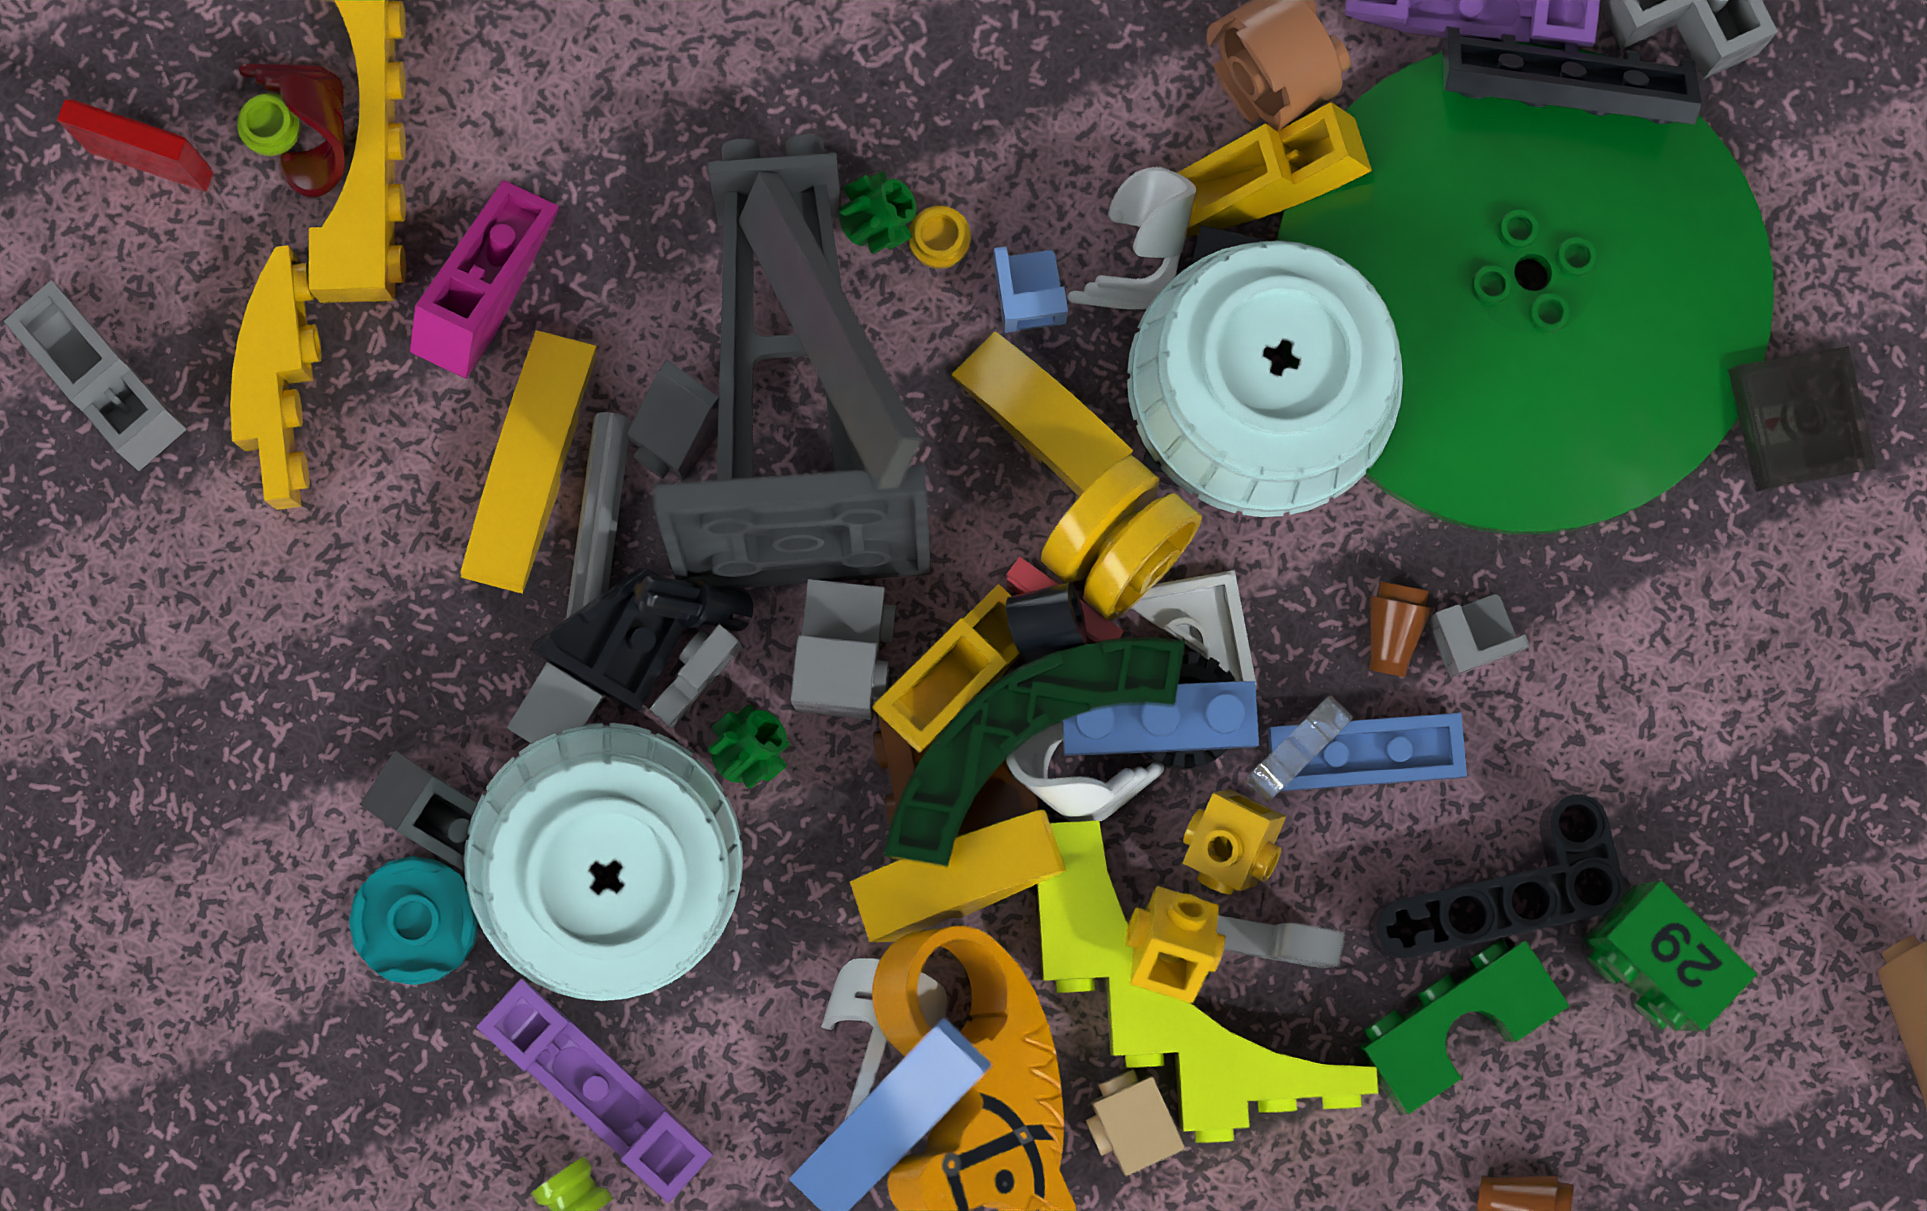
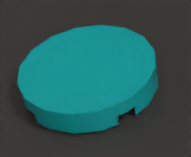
[349,856,479,985]

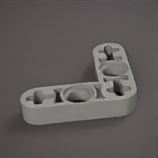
[1144,903,1345,968]

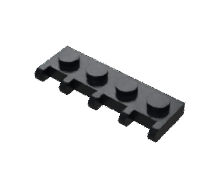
[1442,26,1702,125]

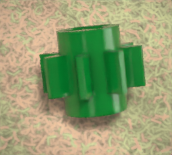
[839,171,917,254]
[708,704,790,789]

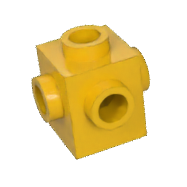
[1183,789,1287,895]
[1125,886,1225,1004]

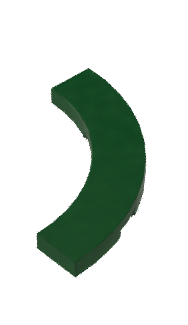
[883,637,1185,868]

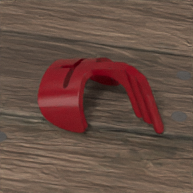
[239,63,345,197]

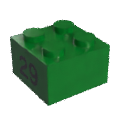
[1582,881,1758,1031]

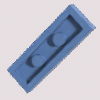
[1062,681,1259,756]
[1268,713,1467,792]

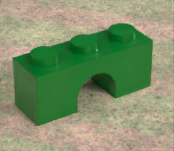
[1357,937,1569,1115]

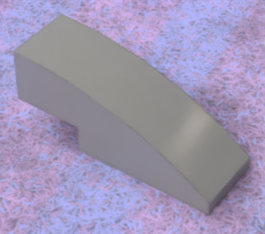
[3,280,187,471]

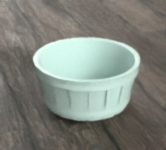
[1127,241,1403,517]
[464,723,743,1001]

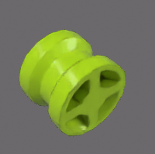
[531,1156,614,1211]

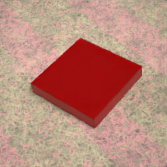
[57,99,214,192]

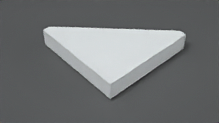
[1131,570,1256,683]

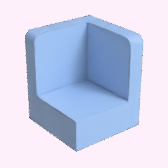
[993,246,1068,333]

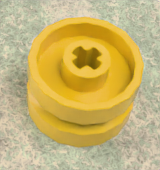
[1041,455,1202,621]

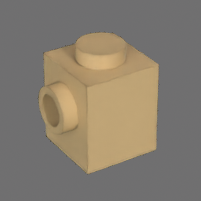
[1085,1069,1185,1176]

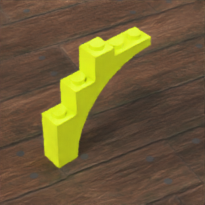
[1036,821,1378,1143]

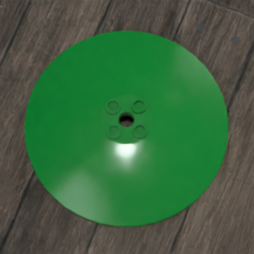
[1276,41,1774,534]

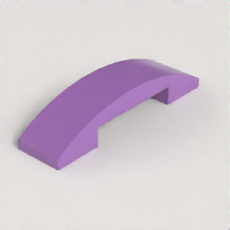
[1344,0,1600,48]
[476,978,713,1204]

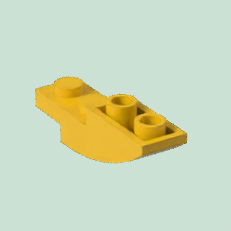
[230,245,321,510]

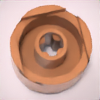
[1206,0,1351,131]

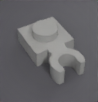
[650,624,742,729]

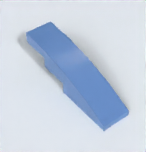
[789,1018,992,1211]

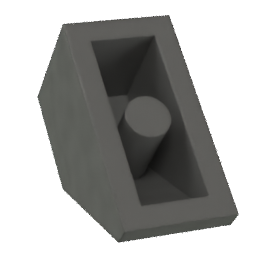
[627,359,719,481]
[360,750,478,871]

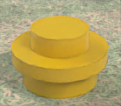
[908,206,971,269]

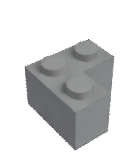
[1600,0,1778,79]
[791,579,896,720]

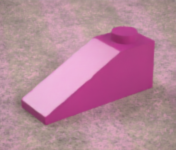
[410,180,559,379]

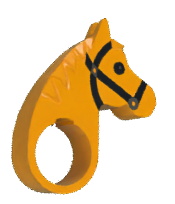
[872,926,1076,1211]

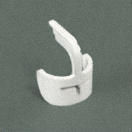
[1067,167,1196,309]
[1006,722,1164,822]
[821,958,947,1119]

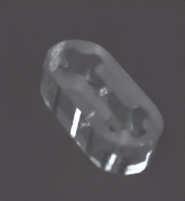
[1244,694,1353,803]

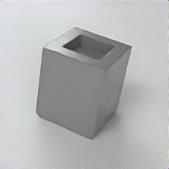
[1427,594,1530,678]
[507,662,606,744]

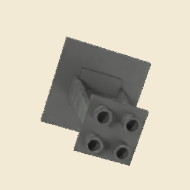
[653,134,931,589]

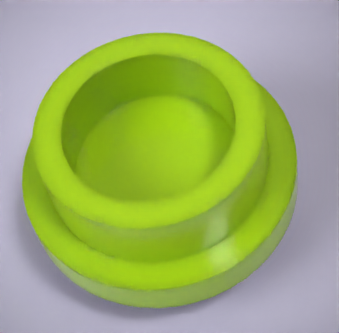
[237,93,301,156]

